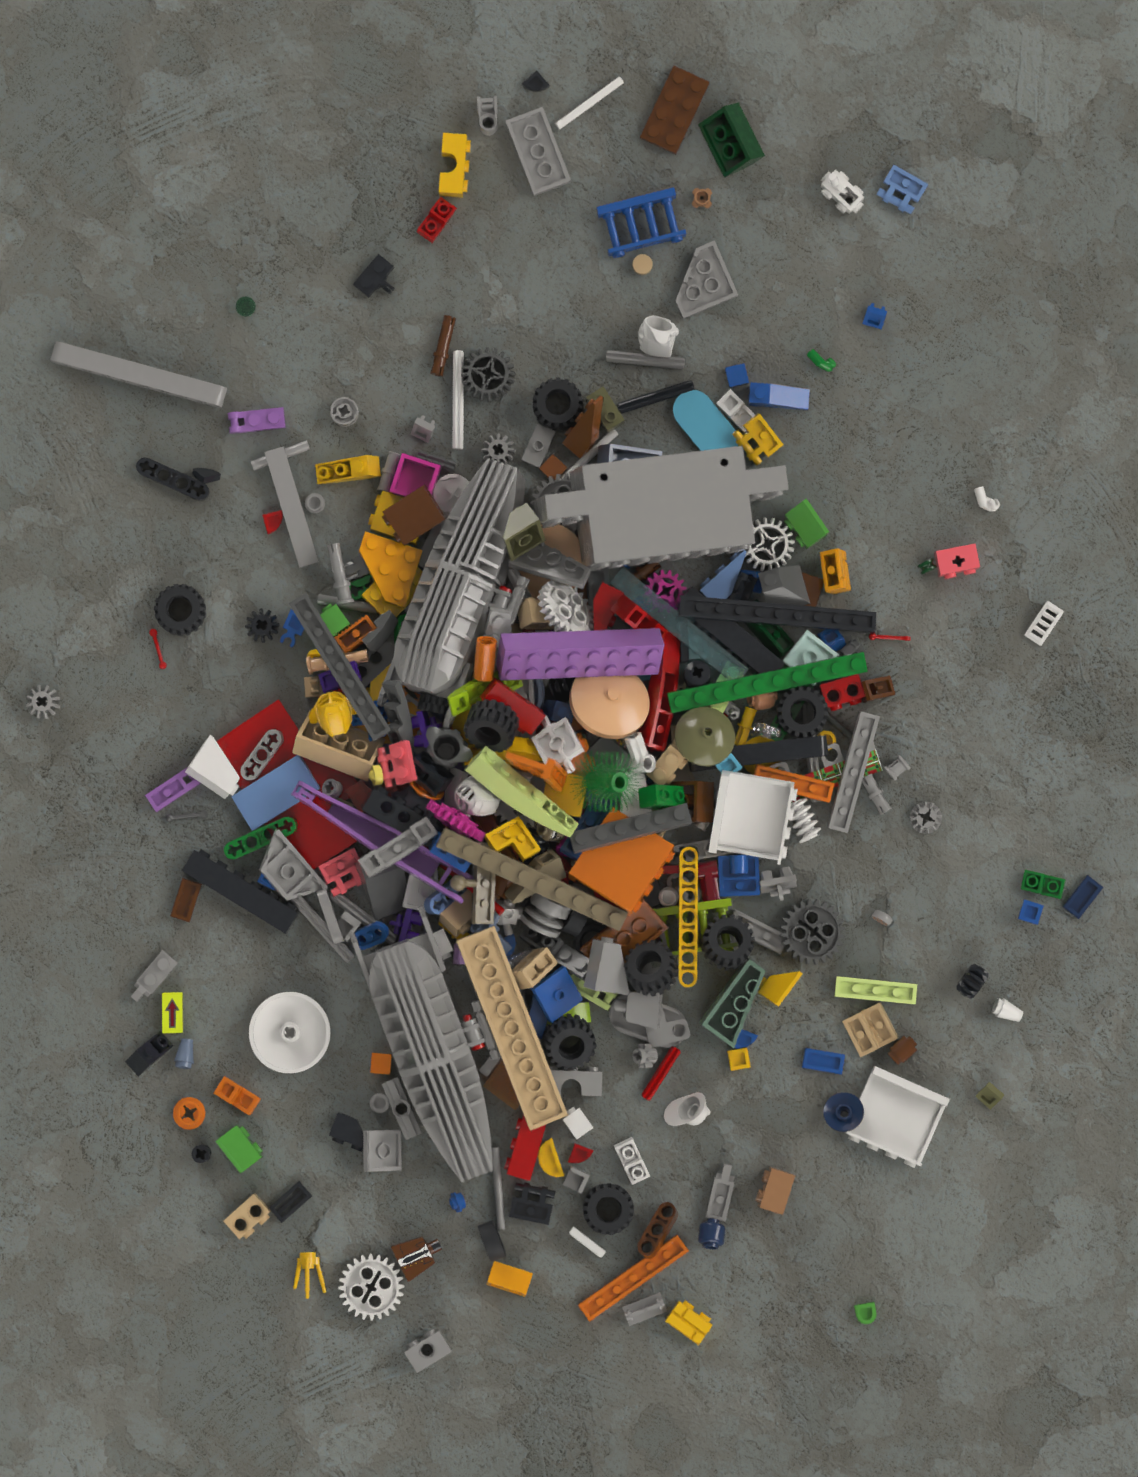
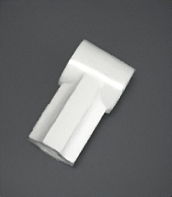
[625,732,656,773]

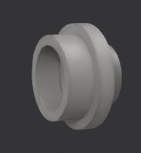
[305,493,325,514]

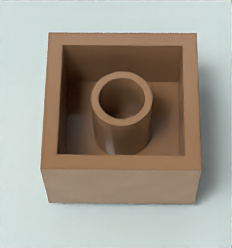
[755,1167,795,1215]

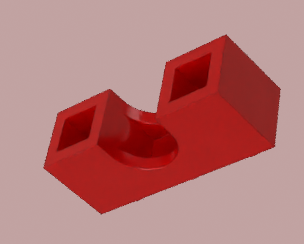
[610,594,669,638]

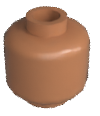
[746,691,778,711]

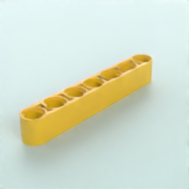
[678,847,698,987]

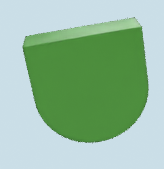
[854,1301,876,1324]

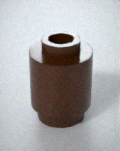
[887,1035,918,1065]

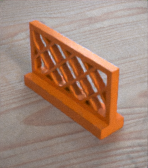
[505,752,568,792]

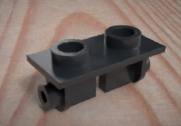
[729,572,758,601]

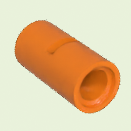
[473,636,497,682]

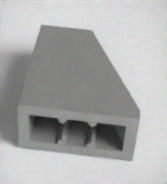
[584,937,629,995]

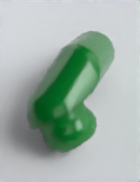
[807,349,836,372]

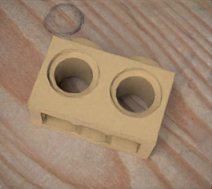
[512,947,558,990]
[223,1193,271,1239]

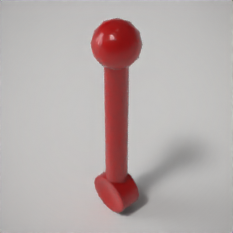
[149,629,167,669]
[868,633,911,641]

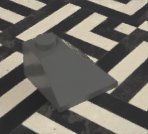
[758,565,810,606]

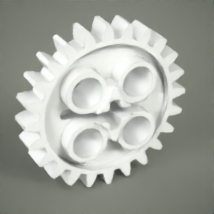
[537,580,594,632]
[338,1254,405,1321]

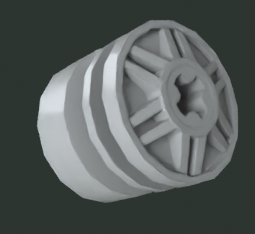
[520,893,572,938]

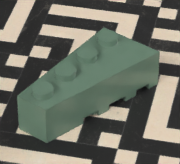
[698,958,765,1048]

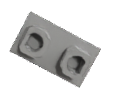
[760,867,797,901]

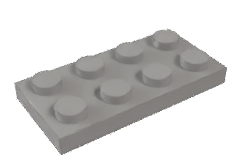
[505,107,571,196]

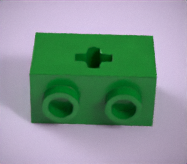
[638,784,685,810]

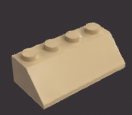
[292,711,385,782]

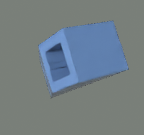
[699,550,746,599]

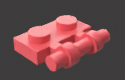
[377,740,417,789]
[318,848,362,897]

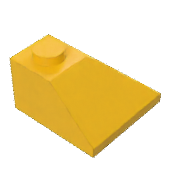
[757,971,803,1007]

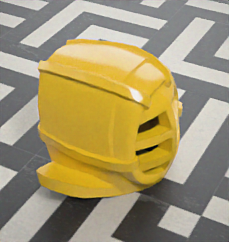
[308,691,357,737]

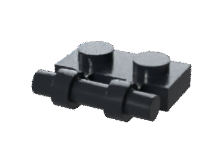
[509,1182,556,1225]

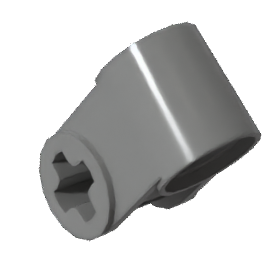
[477,96,498,136]

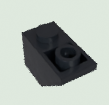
[125,1031,174,1077]
[329,1112,363,1152]

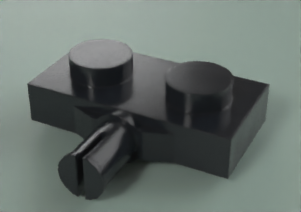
[353,254,395,298]

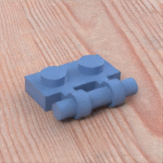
[876,165,928,214]

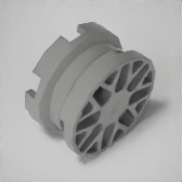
[330,397,359,427]

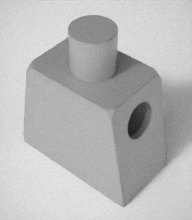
[615,991,663,1029]

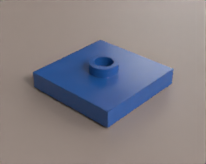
[531,966,583,1023]

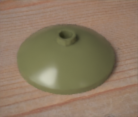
[675,707,735,766]

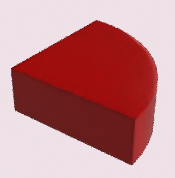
[262,510,283,535]
[568,1143,594,1164]

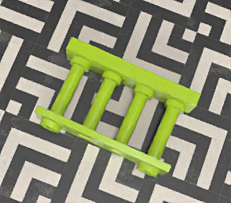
[653,898,738,956]

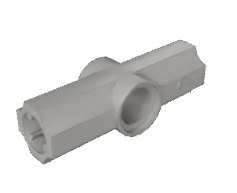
[382,1077,422,1140]

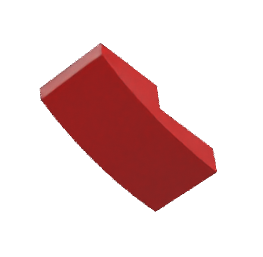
[416,197,457,243]

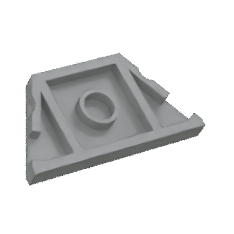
[259,829,328,900]

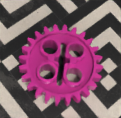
[426,799,486,842]

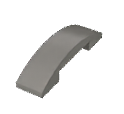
[358,816,438,878]

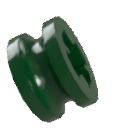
[917,558,937,575]

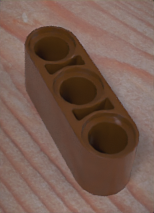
[637,1202,678,1259]

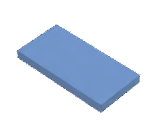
[231,755,321,831]

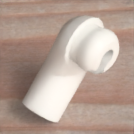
[974,486,1000,511]

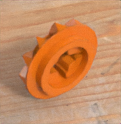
[173,1097,206,1130]

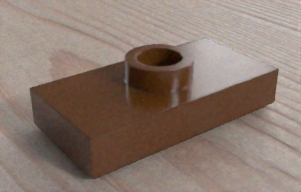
[170,878,202,923]

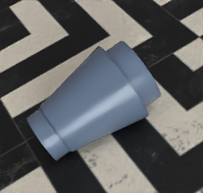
[174,1039,194,1069]

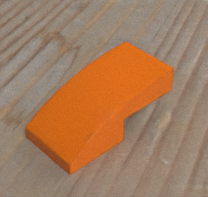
[214,1076,261,1116]

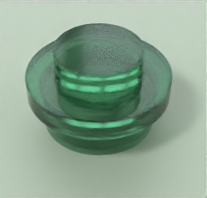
[236,296,256,317]

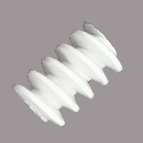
[789,798,821,843]

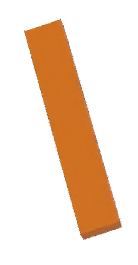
[578,1234,689,1322]

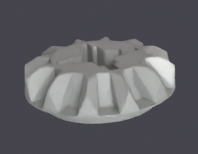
[910,802,942,834]

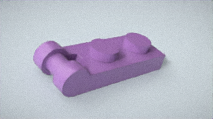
[227,407,286,434]
[145,767,201,812]

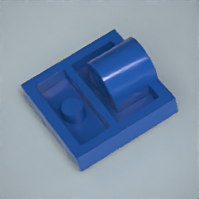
[718,855,760,897]

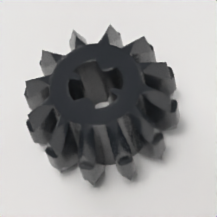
[245,608,280,643]
[956,964,989,999]

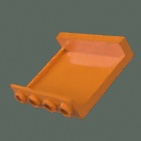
[568,807,675,916]

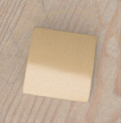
[842,1002,899,1057]

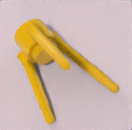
[293,1252,326,1299]

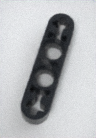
[136,457,210,501]

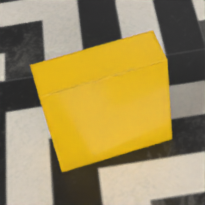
[727,1047,751,1071]

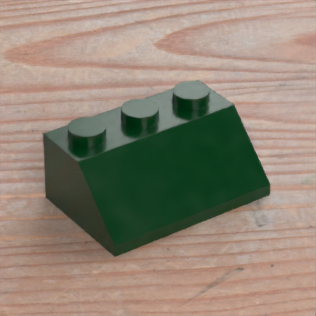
[698,103,765,178]

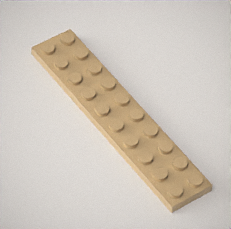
[456,926,568,1131]

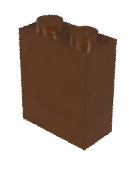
[382,484,446,546]

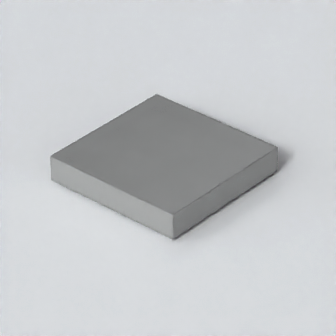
[363,1129,402,1172]

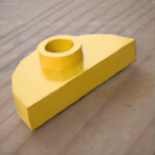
[538,1138,564,1177]

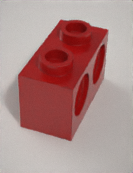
[818,674,865,711]

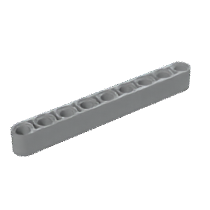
[50,341,227,408]

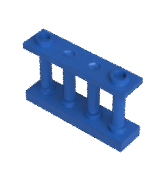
[596,187,686,258]

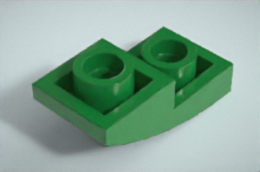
[1021,870,1066,900]

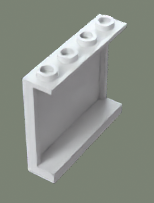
[708,770,798,865]
[845,1066,950,1168]

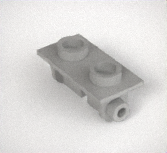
[622,1292,667,1326]

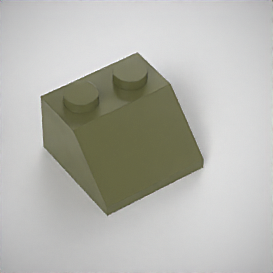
[503,503,546,561]

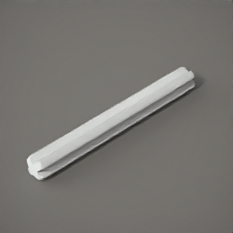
[452,350,464,450]

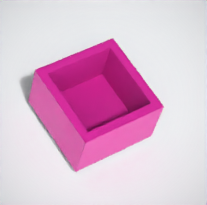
[390,453,441,497]

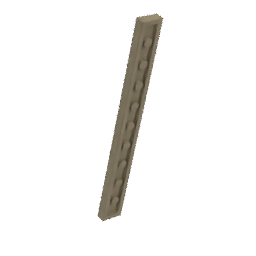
[436,828,628,931]

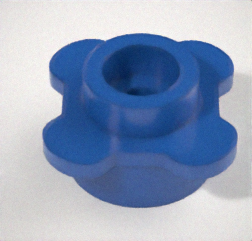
[449,1192,466,1213]

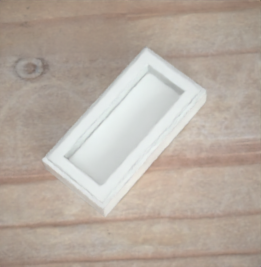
[569,1226,606,1258]

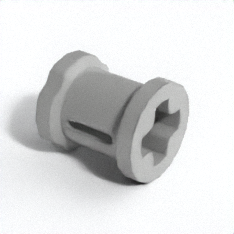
[884,755,911,781]

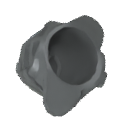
[426,726,473,768]

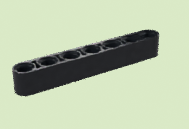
[689,735,829,772]

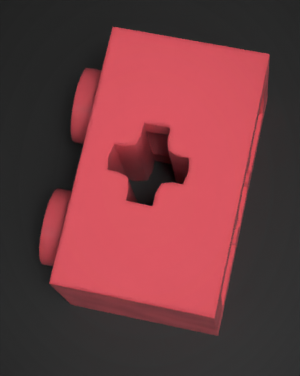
[934,544,980,579]

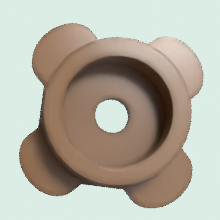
[692,188,712,208]

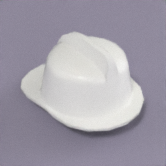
[664,1092,710,1126]

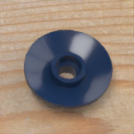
[823,1092,864,1132]

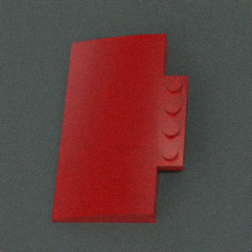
[216,699,359,870]

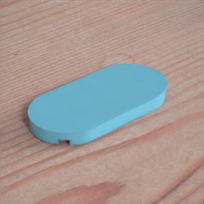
[673,390,738,451]

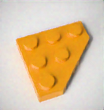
[359,531,423,608]

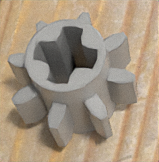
[633,1044,658,1068]

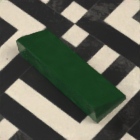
[744,599,795,659]

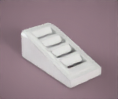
[1024,601,1064,646]

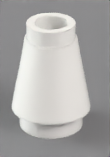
[991,998,1023,1022]

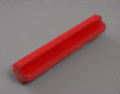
[641,1046,681,1101]

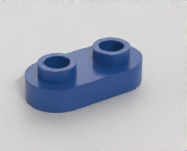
[355,921,389,950]

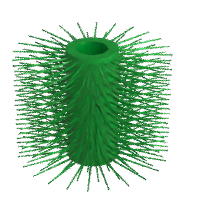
[570,751,644,813]

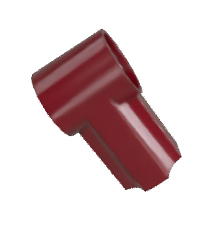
[698,860,720,902]

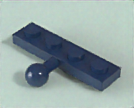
[559,792,618,861]

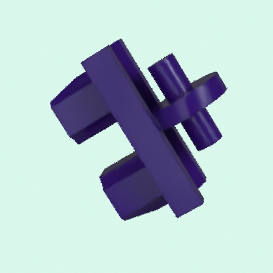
[411,711,443,748]
[390,908,423,941]

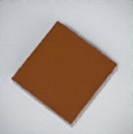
[539,454,567,480]

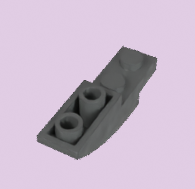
[520,927,589,981]

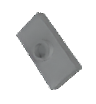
[521,423,556,468]

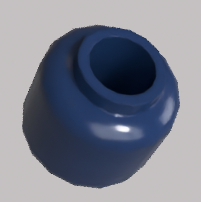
[698,1218,726,1250]

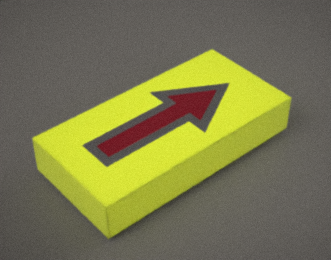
[162,992,183,1033]

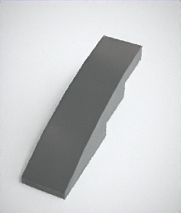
[382,680,414,758]

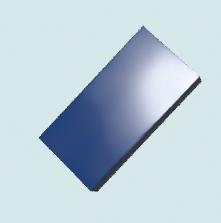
[802,1048,845,1075]

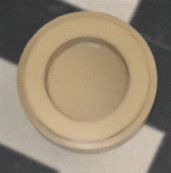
[632,254,653,275]

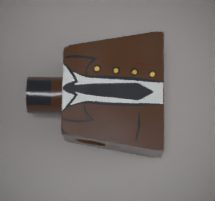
[391,1236,443,1282]

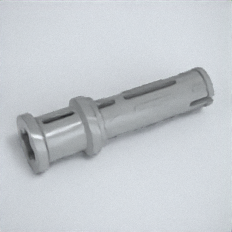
[327,543,355,605]

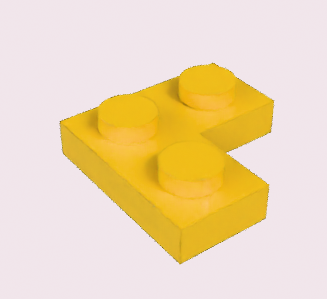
[484,816,541,861]

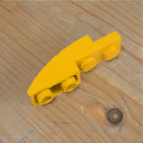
[464,736,543,765]

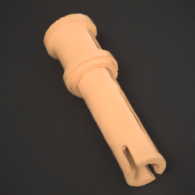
[306,649,369,675]

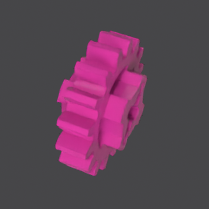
[643,570,687,614]

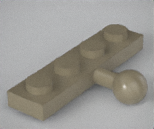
[450,842,496,924]

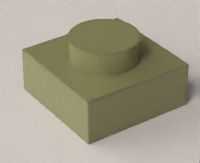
[975,1082,1004,1110]

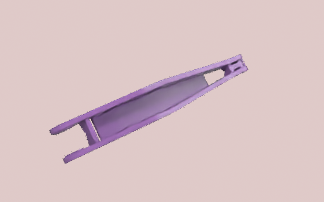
[291,781,474,904]

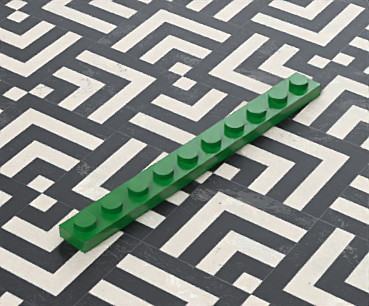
[667,652,868,713]

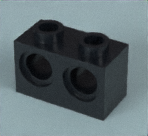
[413,751,455,797]

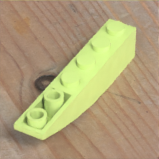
[465,746,578,837]

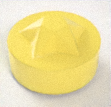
[368,765,383,786]

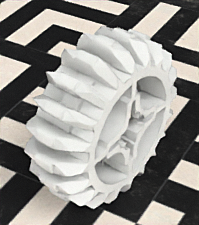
[745,517,795,572]

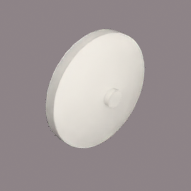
[249,992,331,1073]

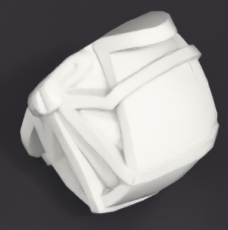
[638,316,679,357]
[454,775,501,817]

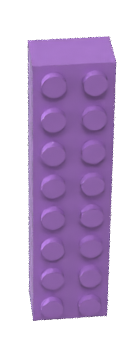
[496,628,664,680]

